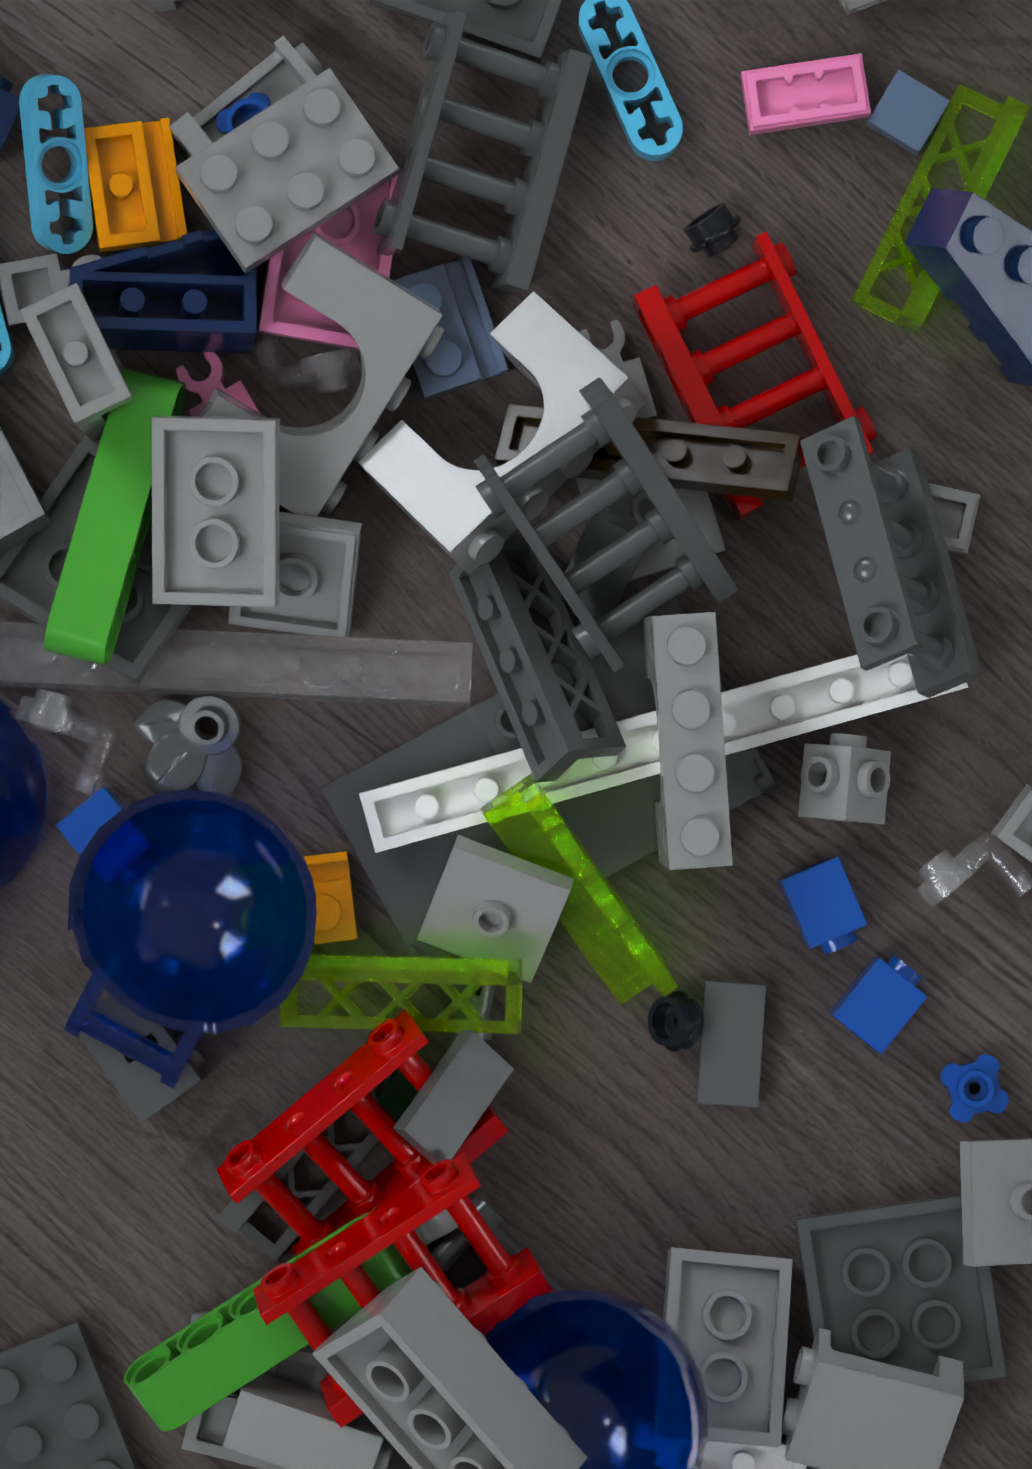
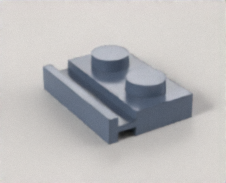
[393,256,508,400]

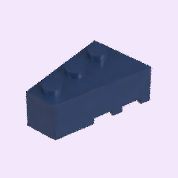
[905,188,1032,386]
[67,230,257,353]

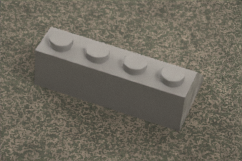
[312,1267,588,1469]

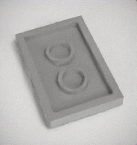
[176,68,399,274]
[152,415,280,607]
[654,1247,793,1447]

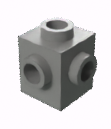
[798,733,891,825]

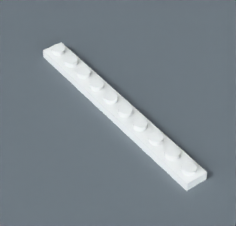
[359,654,968,853]

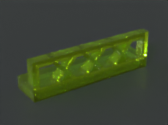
[851,84,1030,334]
[481,773,678,1005]
[268,953,523,1034]

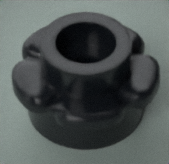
[683,202,741,257]
[648,991,704,1052]

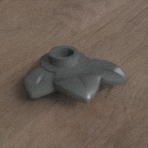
[134,694,243,806]

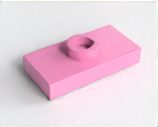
[740,53,871,135]

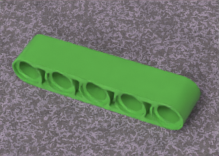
[44,368,186,666]
[123,1212,412,1431]

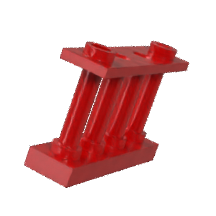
[632,231,877,521]
[216,1009,509,1257]
[253,1152,553,1428]

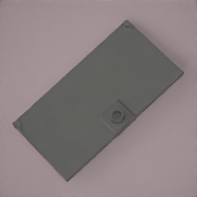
[321,597,777,978]

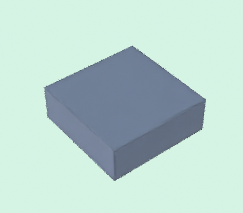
[865,69,950,156]

